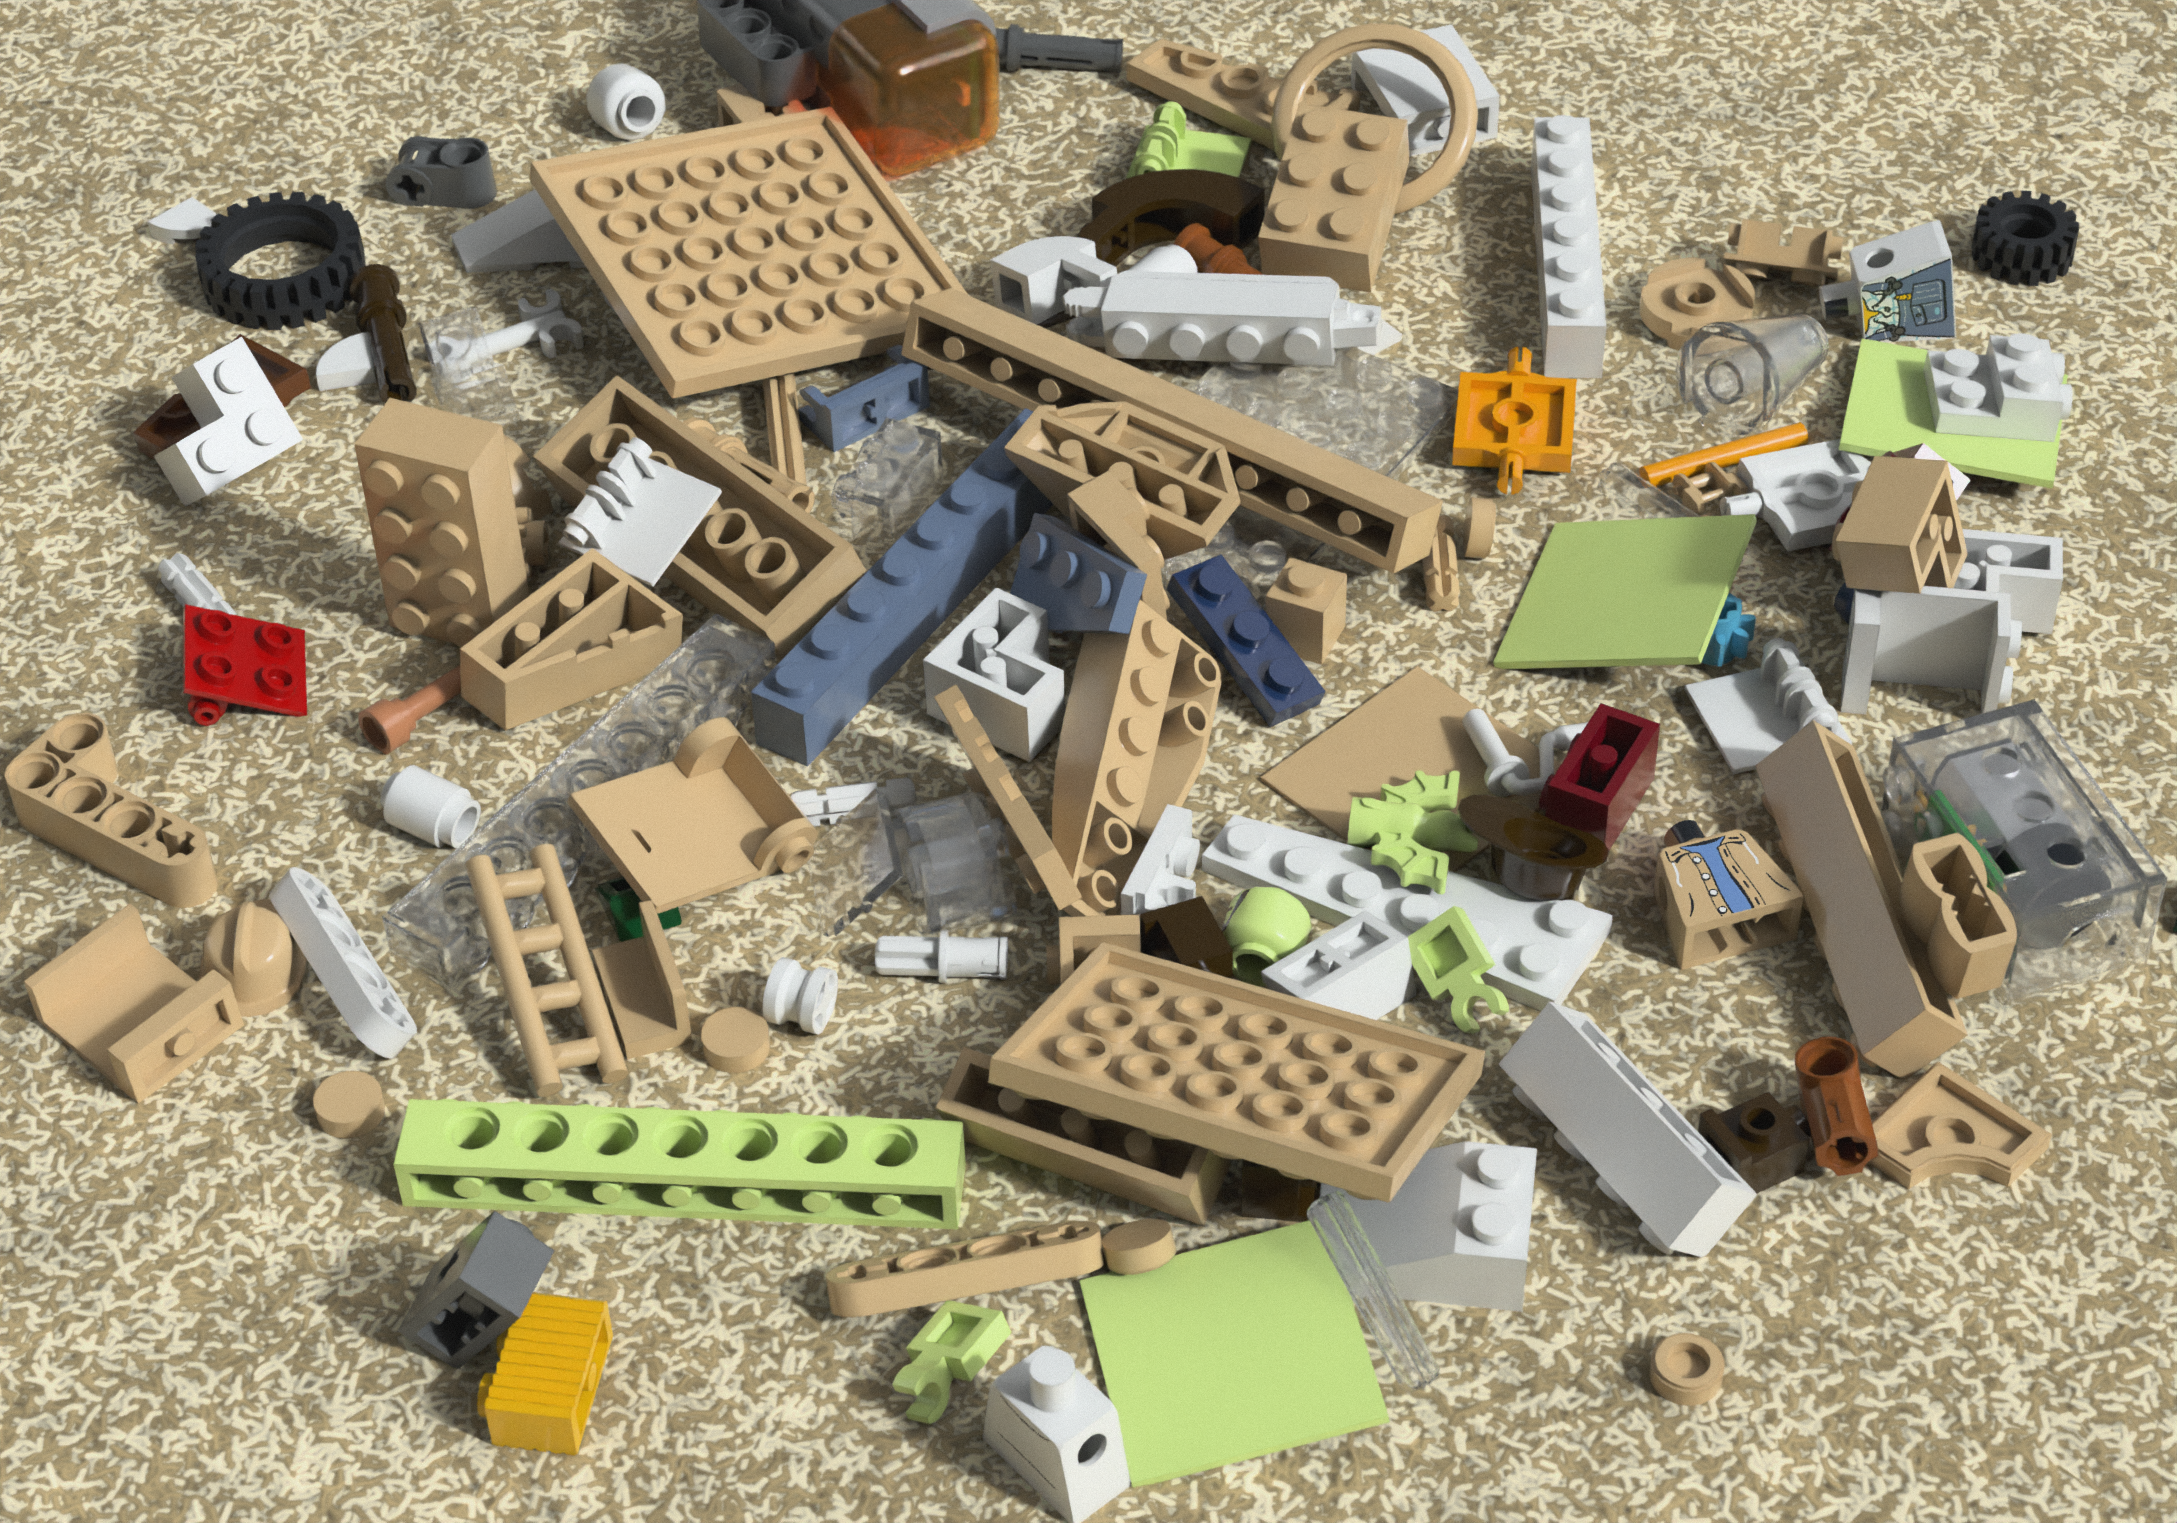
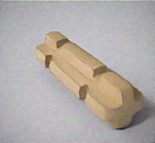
[1422,514,1460,612]

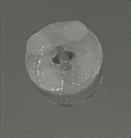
[892,791,1017,937]

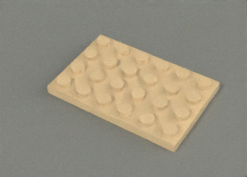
[988,942,1485,1203]

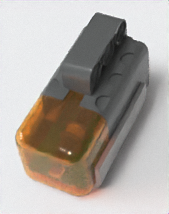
[697,0,1000,178]

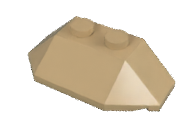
[1004,401,1241,560]

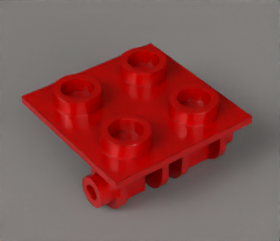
[183,604,307,726]

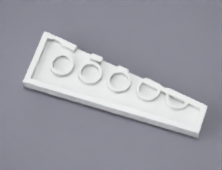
[1202,814,1613,1011]

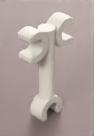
[427,289,584,380]

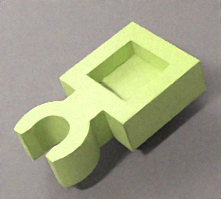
[1408,906,1509,1034]

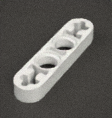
[269,867,417,1059]

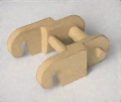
[1672,462,1748,517]

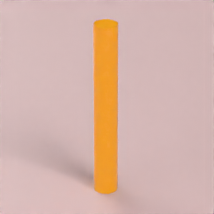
[1639,422,1808,489]

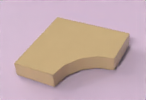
[1868,1061,2052,1189]

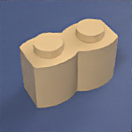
[1899,833,2017,999]

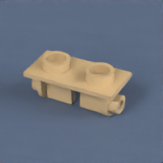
[1724,218,1844,287]

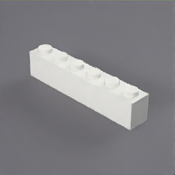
[1531,115,1606,378]

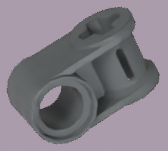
[386,136,497,209]

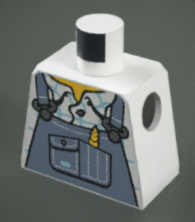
[1819,220,1956,342]

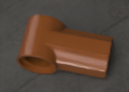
[1795,1037,1878,1176]

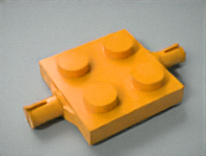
[1452,347,1577,495]

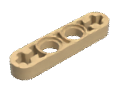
[825,1221,1104,1317]

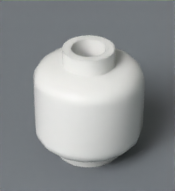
[586,64,665,141]

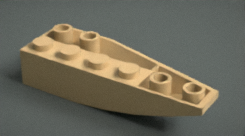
[1052,600,1225,917]

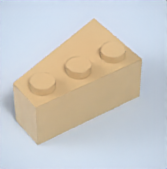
[460,548,683,731]

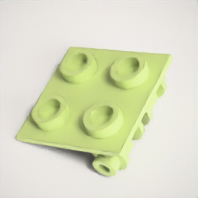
[1126,101,1252,179]

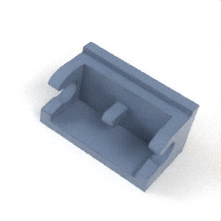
[798,345,930,452]

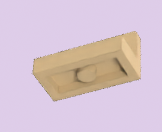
[592,900,692,1060]

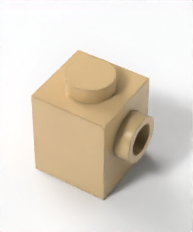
[1266,558,1347,665]

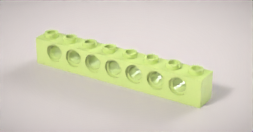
[393,1099,966,1229]

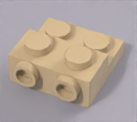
[1067,471,1170,620]

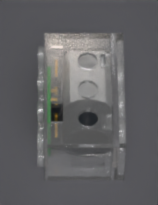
[1880,699,2168,1010]

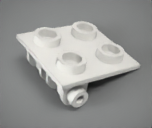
[559,437,722,587]
[1684,638,1852,774]

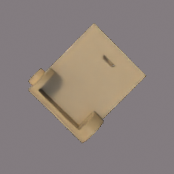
[567,717,818,914]

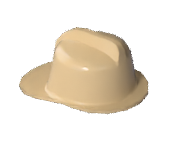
[199,899,307,1017]

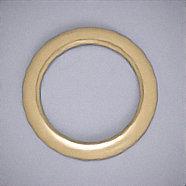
[1271,23,1478,214]

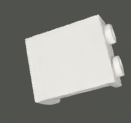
[1351,24,1500,157]

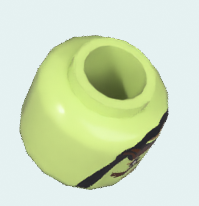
[1221,886,1312,986]

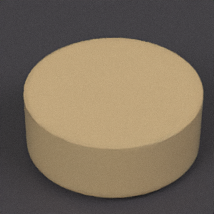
[1463,497,1496,559]
[701,1007,770,1073]
[313,1071,385,1139]
[1102,1219,1176,1275]
[1649,1333,1725,1406]

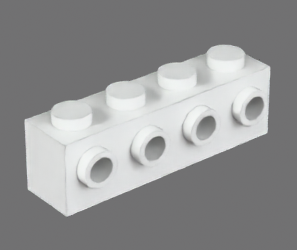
[1499,1001,1757,1257]

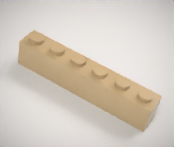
[1755,720,1968,1079]

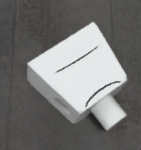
[983,1346,1131,1523]

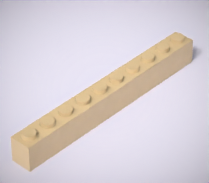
[901,288,1443,574]

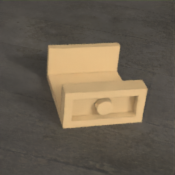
[23,903,244,1103]

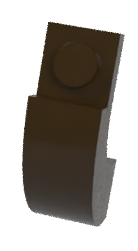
[1077,169,1265,267]

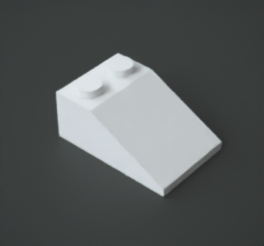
[1317,1141,1537,1312]

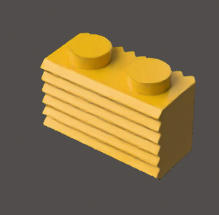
[477,1292,613,1456]

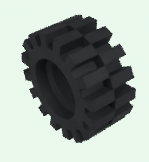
[1971,191,2079,286]

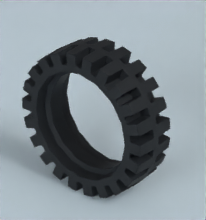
[195,191,366,330]

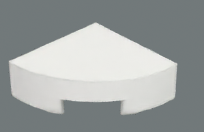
[148,197,217,244]
[316,332,376,391]

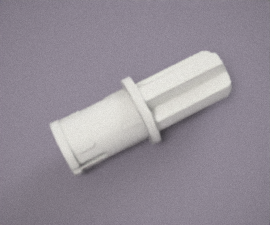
[875,930,1008,983]

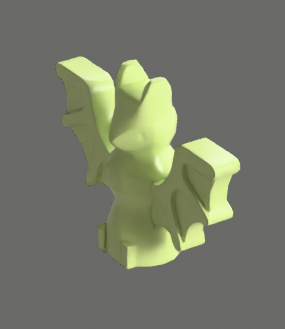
[1348,770,1478,895]

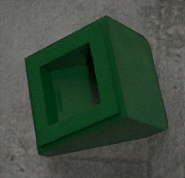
[595,876,682,942]

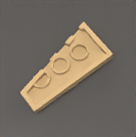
[1127,38,1360,151]
[934,685,1082,911]

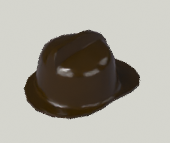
[1457,795,1609,901]

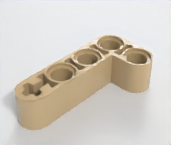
[4,713,218,908]

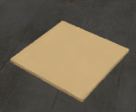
[1261,666,1561,872]

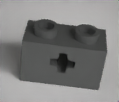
[398,1211,555,1369]

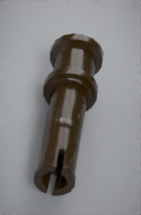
[349,264,417,403]

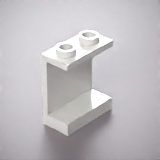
[1841,586,2022,726]

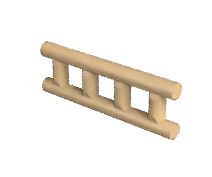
[465,844,628,1097]

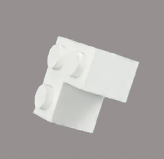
[154,337,303,506]
[1953,529,2063,634]
[923,587,1065,762]

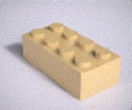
[354,398,530,647]

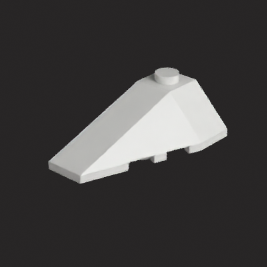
[451,142,637,273]

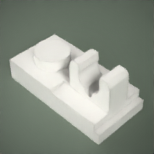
[1121,804,1200,921]

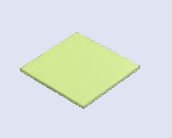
[1838,338,2068,489]
[1493,514,1757,669]
[1079,1216,1390,1488]

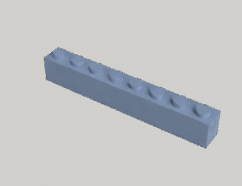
[751,408,1053,767]

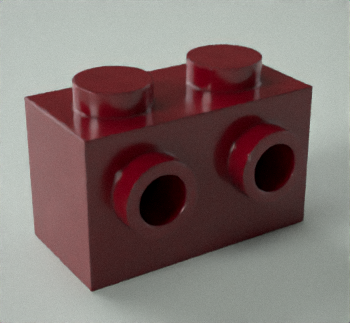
[1539,703,1660,851]

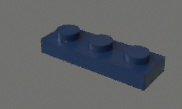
[1167,554,1326,727]

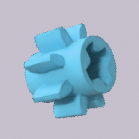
[1701,593,1756,667]

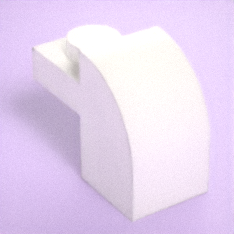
[990,236,1117,325]

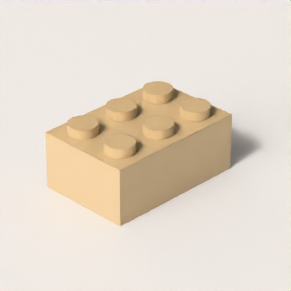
[1258,103,1410,292]

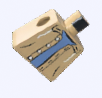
[1654,820,1803,970]

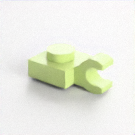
[892,1300,1011,1424]

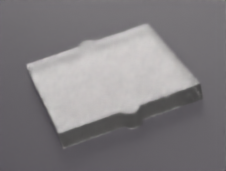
[807,789,904,938]

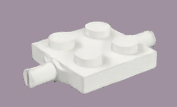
[1720,439,1871,552]

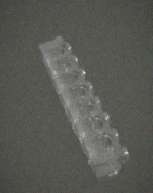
[382,614,777,992]

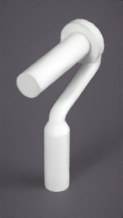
[1462,709,1588,797]

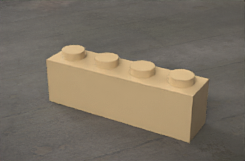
[935,1047,1231,1226]

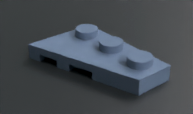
[1010,513,1147,634]

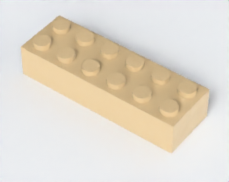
[533,375,867,662]

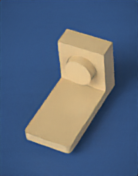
[1046,915,1140,998]

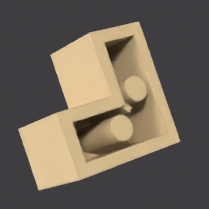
[1832,456,1968,594]

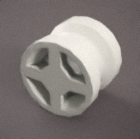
[763,957,838,1035]

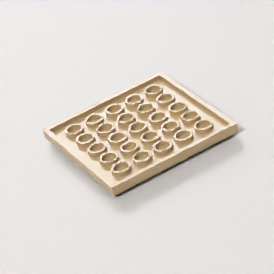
[529,107,968,399]

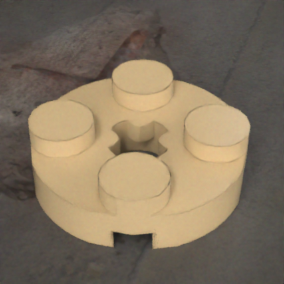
[1639,258,1755,352]

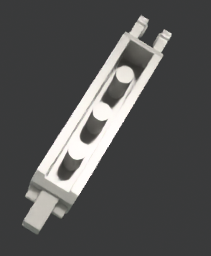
[1062,271,1382,366]

